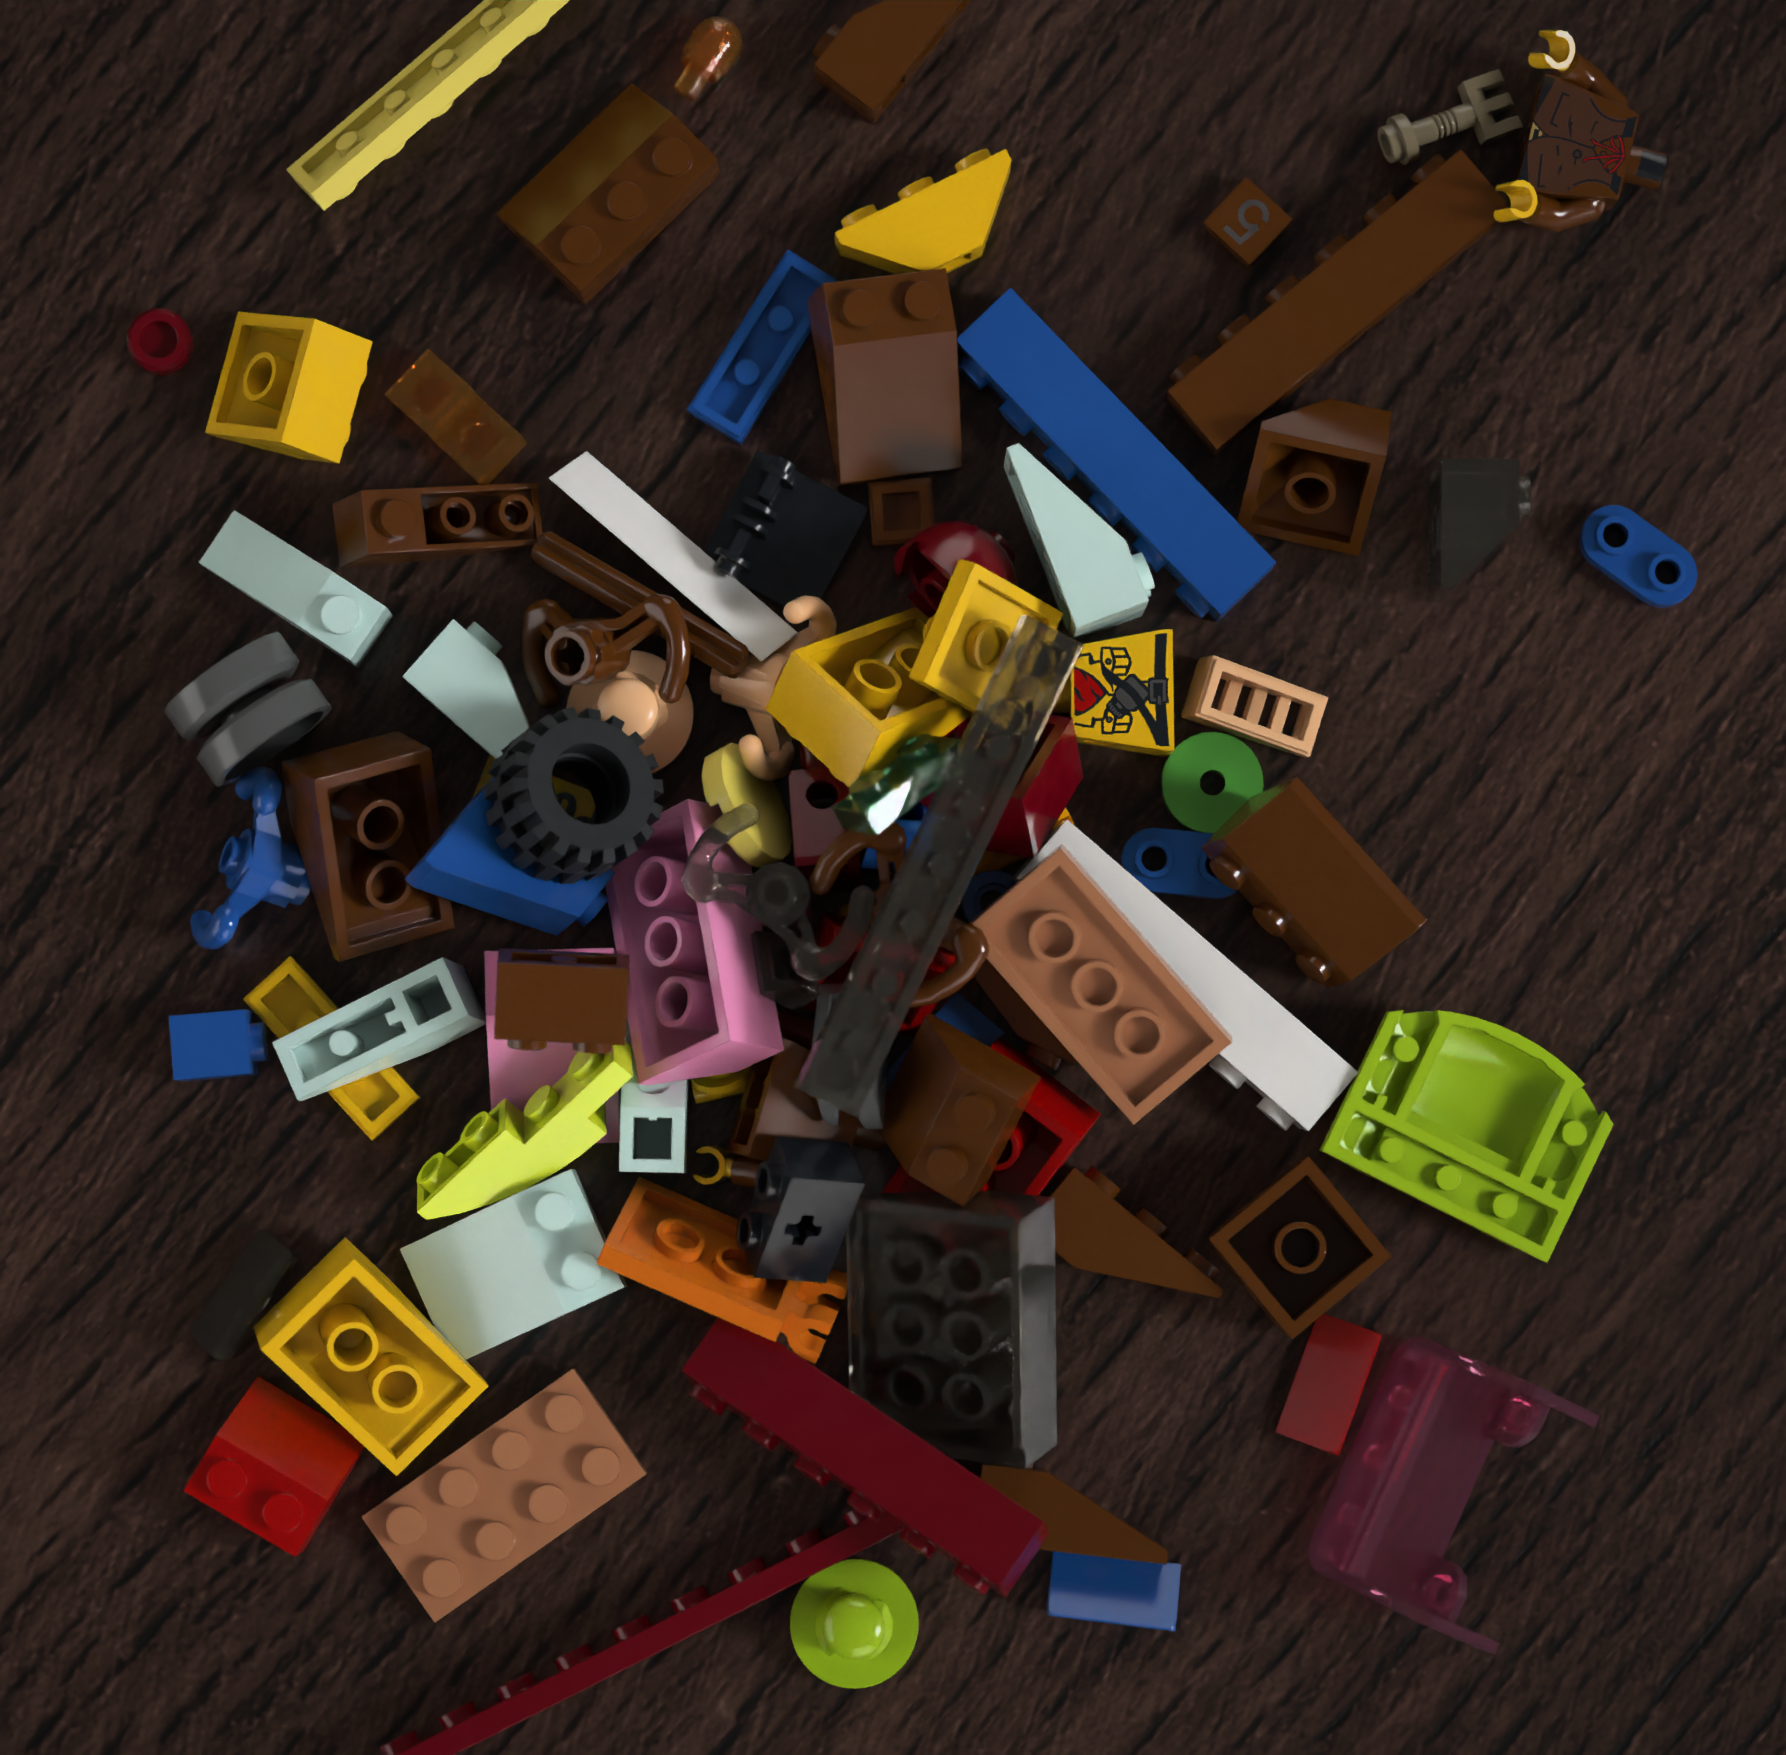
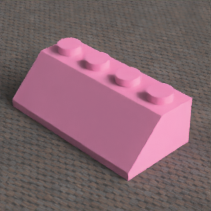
[605,799,784,1086]

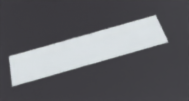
[549,451,798,662]

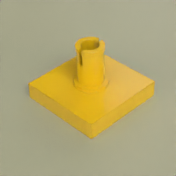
[908,559,1063,730]

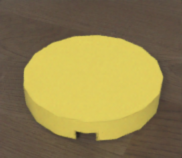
[701,743,792,868]

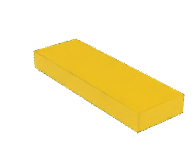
[243,956,421,1141]

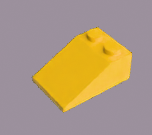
[765,607,974,790]
[253,1237,488,1476]

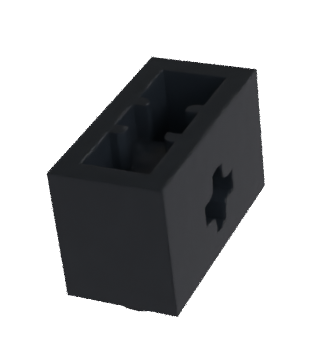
[736,1136,865,1283]

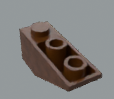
[332,482,543,567]
[1024,1166,1225,1298]

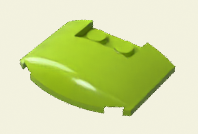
[1319,1010,1614,1263]

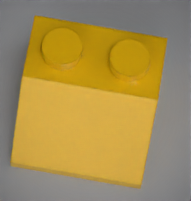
[205,312,372,464]

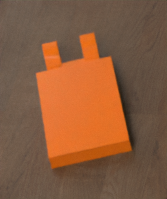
[596,1176,853,1364]

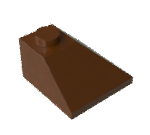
[1237,398,1392,556]

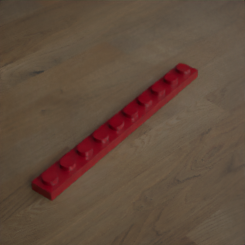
[379,1509,904,1755]

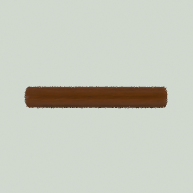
[531,531,752,678]

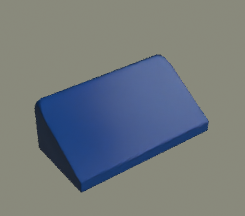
[1046,1551,1181,1631]

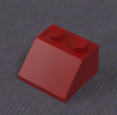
[183,1376,365,1557]

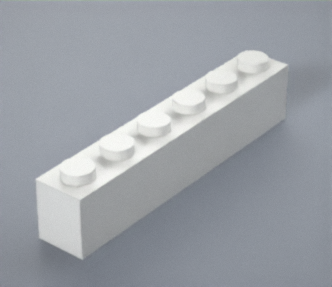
[1011,819,1358,1131]

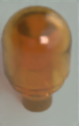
[673,16,742,101]

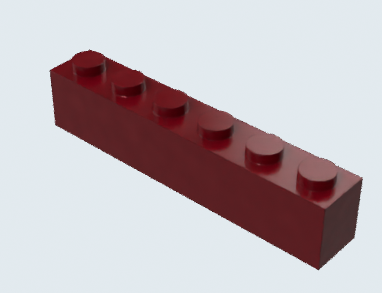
[681,1317,1050,1598]

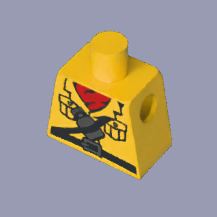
[1031,629,1175,756]

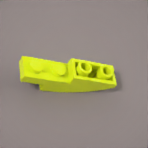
[416,1041,633,1220]

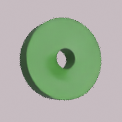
[1160,732,1263,834]

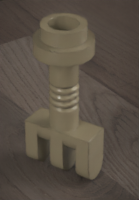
[1378,69,1524,165]

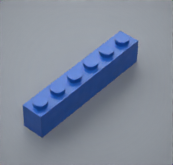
[957,287,1276,622]

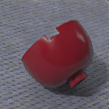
[894,521,1019,618]

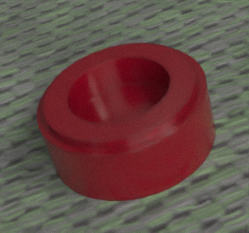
[127,309,193,375]

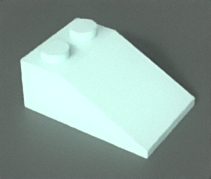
[1003,443,1155,643]
[400,1169,628,1360]

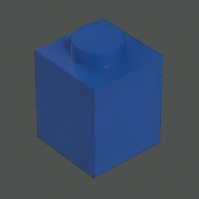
[169,1009,268,1082]

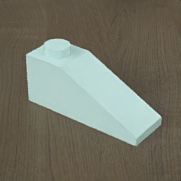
[199,510,393,668]
[402,619,559,800]
[272,957,486,1101]

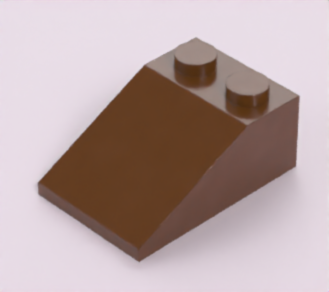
[806,268,962,486]
[281,731,455,962]

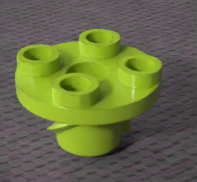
[790,1558,919,1689]

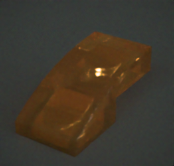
[385,349,527,485]

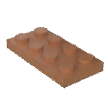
[968,844,1232,1125]
[362,1368,647,1623]

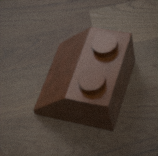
[877,1013,1041,1207]

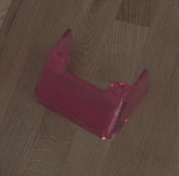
[1309,1337,1600,1655]

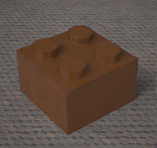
[1204,1156,1392,1339]

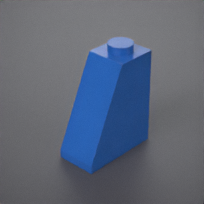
[404,777,615,936]

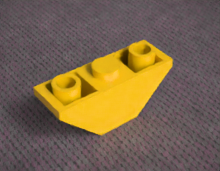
[835,149,1011,274]

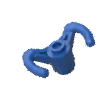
[190,766,311,949]

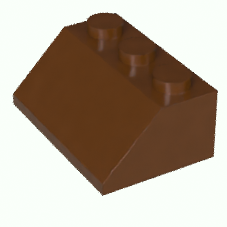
[496,83,720,305]
[1200,777,1427,988]

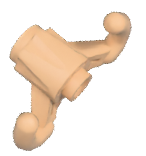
[710,595,837,781]

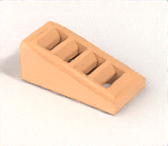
[1181,655,1328,758]

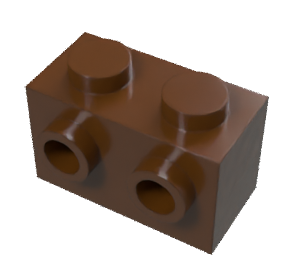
[494,948,630,1054]

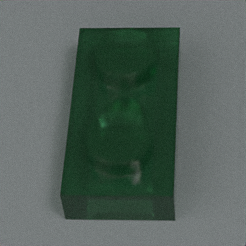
[832,734,972,835]

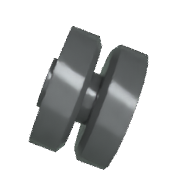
[164,632,332,787]

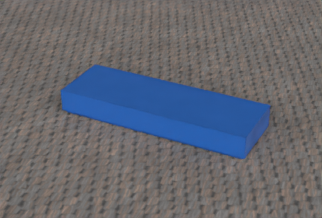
[687,249,838,445]

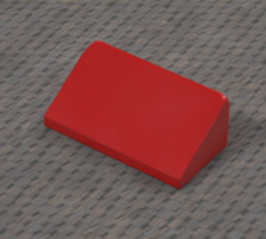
[1275,1314,1382,1456]

